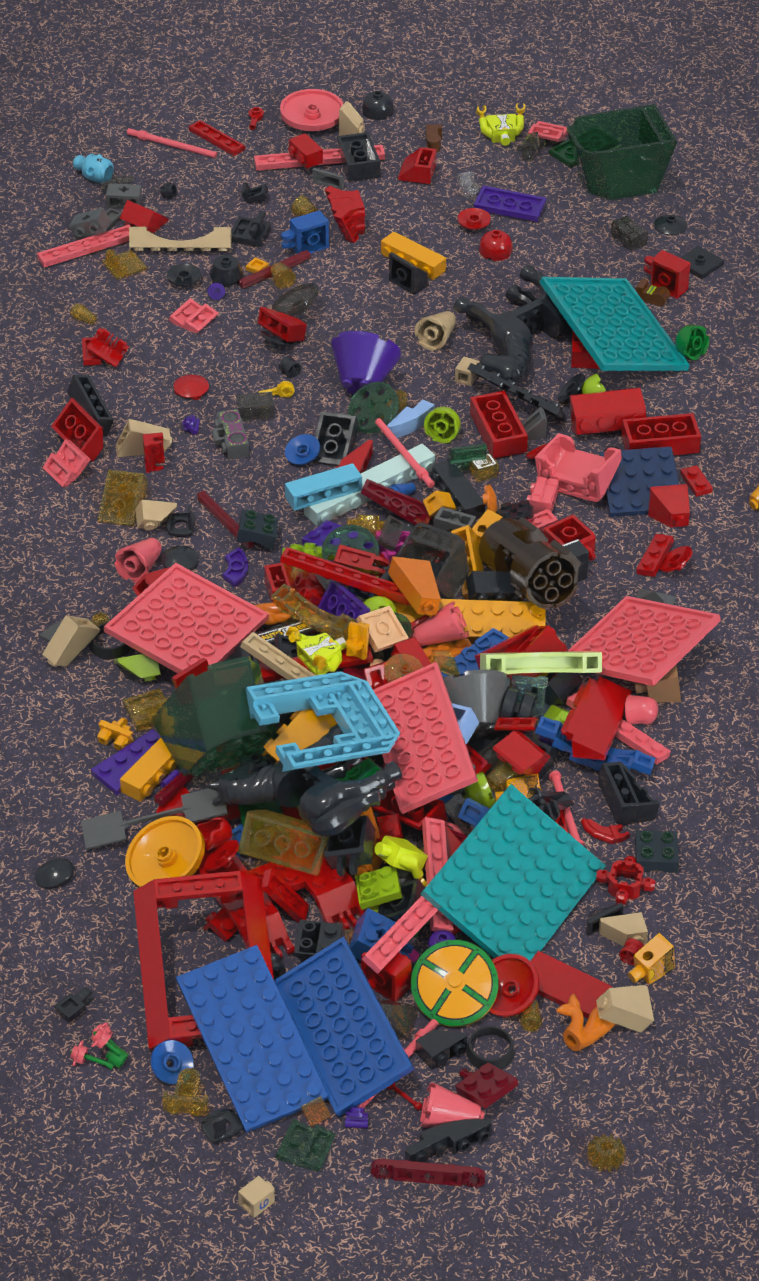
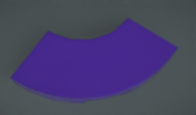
[222,548,248,588]

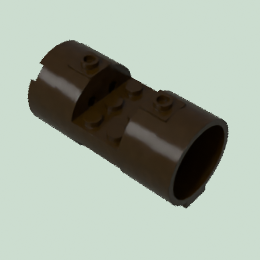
[479,517,582,609]

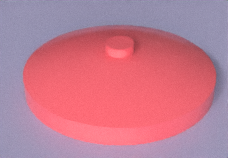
[280,89,343,131]

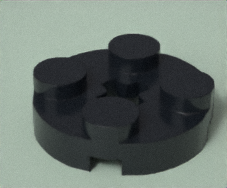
[496,500,534,520]

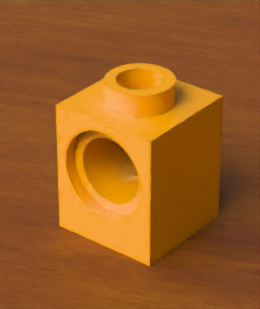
[423,490,456,517]

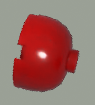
[479,230,513,261]

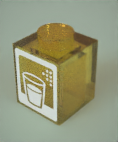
[469,453,499,483]

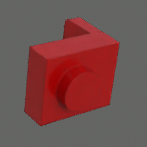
[203,908,237,942]

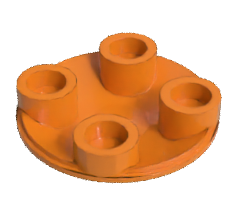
[483,484,498,513]

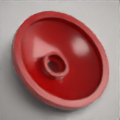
[489,954,540,1017]

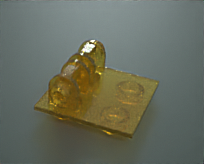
[101,249,147,279]

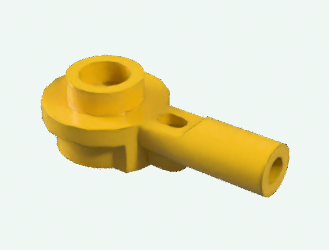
[259,381,294,398]

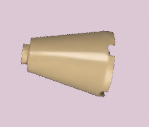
[415,311,456,351]

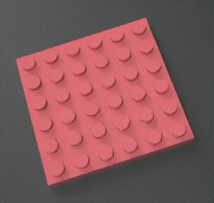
[104,563,269,673]
[568,596,721,686]

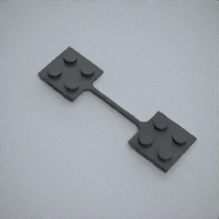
[81,789,227,850]

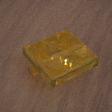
[123,688,175,731]

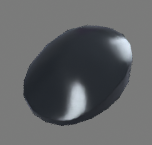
[35,858,74,889]

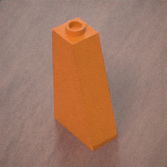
[388,556,441,616]

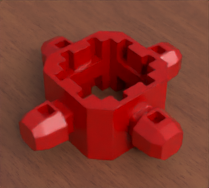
[596,856,656,905]

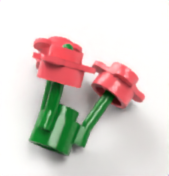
[70,1022,129,1070]

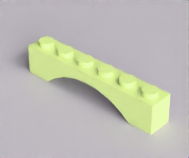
[480,651,602,674]

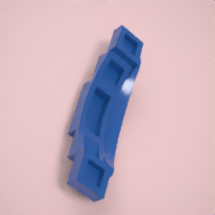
[535,716,656,775]

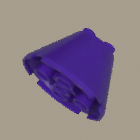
[331,331,401,396]

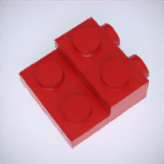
[293,571,327,611]

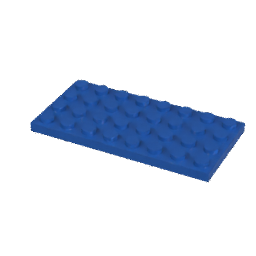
[274,937,415,1117]
[176,945,328,1133]

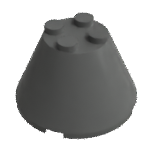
[443,670,511,738]

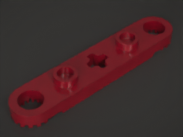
[370,1159,485,1188]

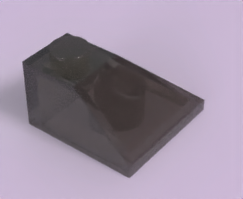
[377,998,419,1041]

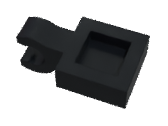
[54,987,94,1023]

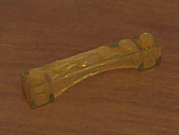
[271,584,357,641]

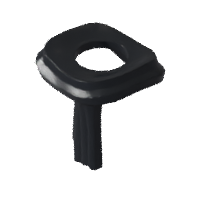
[166,505,195,537]
[200,1109,244,1144]

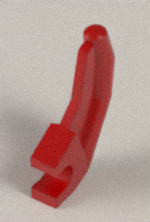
[581,818,630,844]

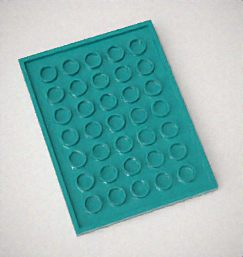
[539,277,690,371]
[420,784,606,961]

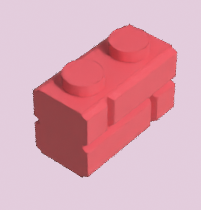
[527,476,559,514]

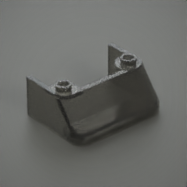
[388,523,469,599]

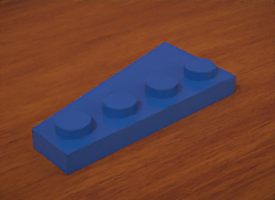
[440,628,510,678]

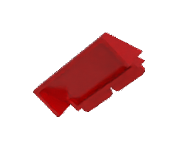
[561,676,632,760]

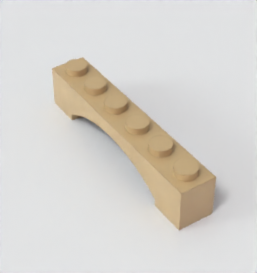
[129,227,231,251]

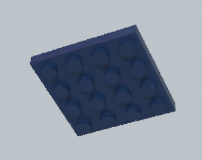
[599,447,679,517]

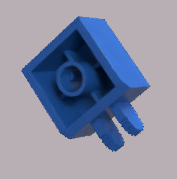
[281,210,329,254]
[349,908,413,960]

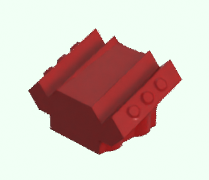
[325,186,365,243]

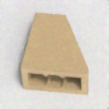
[116,419,172,457]
[42,615,101,667]
[596,985,654,1032]

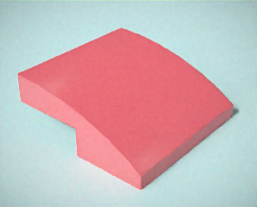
[528,121,568,142]
[169,298,219,333]
[43,439,91,487]

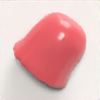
[625,695,658,725]

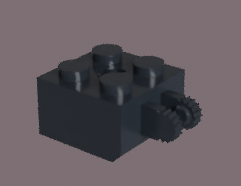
[324,815,376,876]

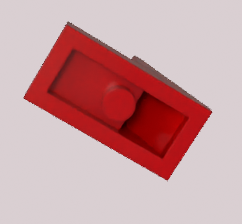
[377,813,403,842]

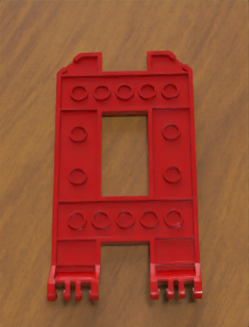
[156,764,366,958]

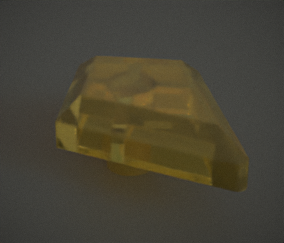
[431,649,459,677]

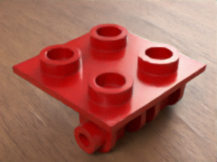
[86,328,129,368]

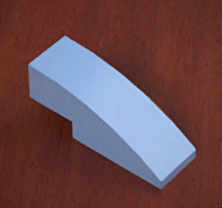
[387,400,435,439]

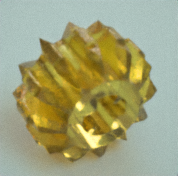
[587,1133,626,1173]

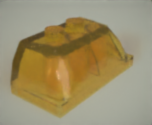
[238,810,328,875]

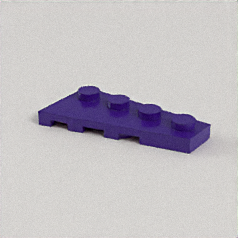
[91,729,162,796]

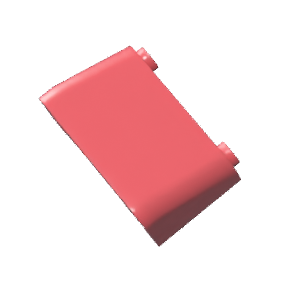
[535,433,622,502]

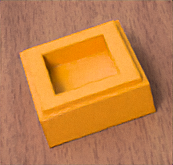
[245,258,269,273]

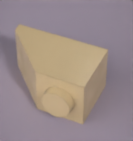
[339,101,365,136]
[135,500,177,531]
[599,912,648,947]

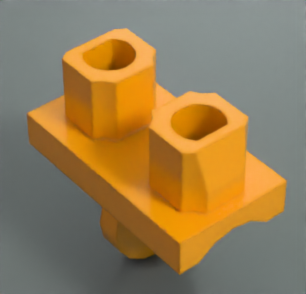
[345,621,370,660]
[97,718,135,751]

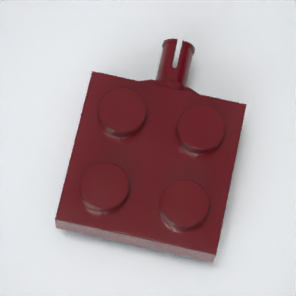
[455,1063,519,1109]

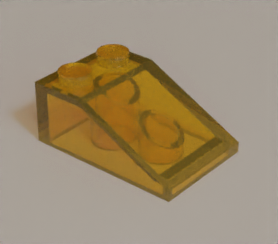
[97,470,148,526]

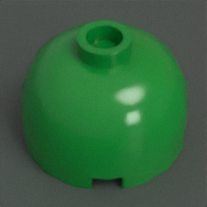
[675,325,709,360]

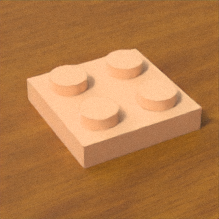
[356,606,409,652]

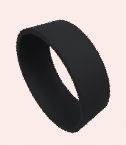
[90,622,131,660]
[466,1026,514,1070]

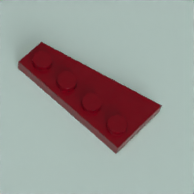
[361,479,431,528]

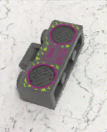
[211,409,249,460]

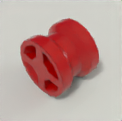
[619,938,644,966]

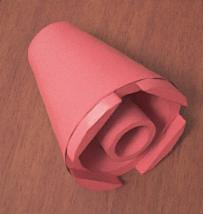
[114,538,162,583]
[412,601,469,646]
[420,1082,484,1128]

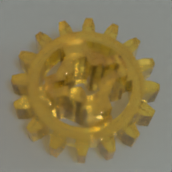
[347,514,388,534]

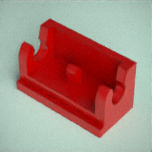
[143,432,165,473]

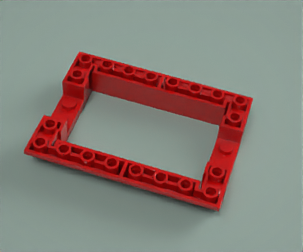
[133,871,274,1051]

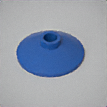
[285,434,320,465]
[150,1040,194,1085]

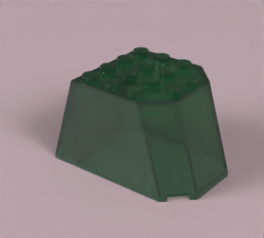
[567,104,677,200]
[151,656,277,776]

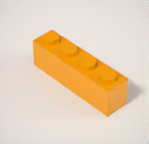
[381,232,446,280]
[451,525,484,600]
[120,730,189,802]

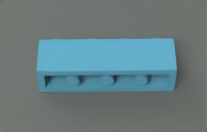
[285,463,362,511]

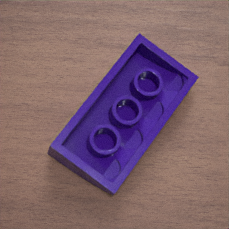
[316,579,370,640]

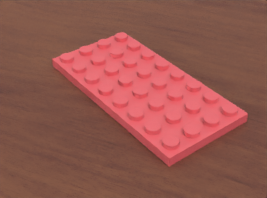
[373,662,478,814]

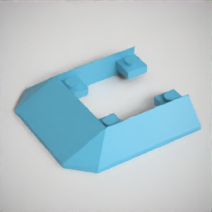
[246,672,400,772]

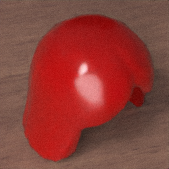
[196,817,232,851]

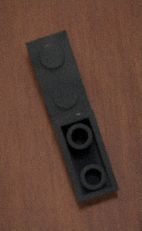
[405,1119,492,1162]

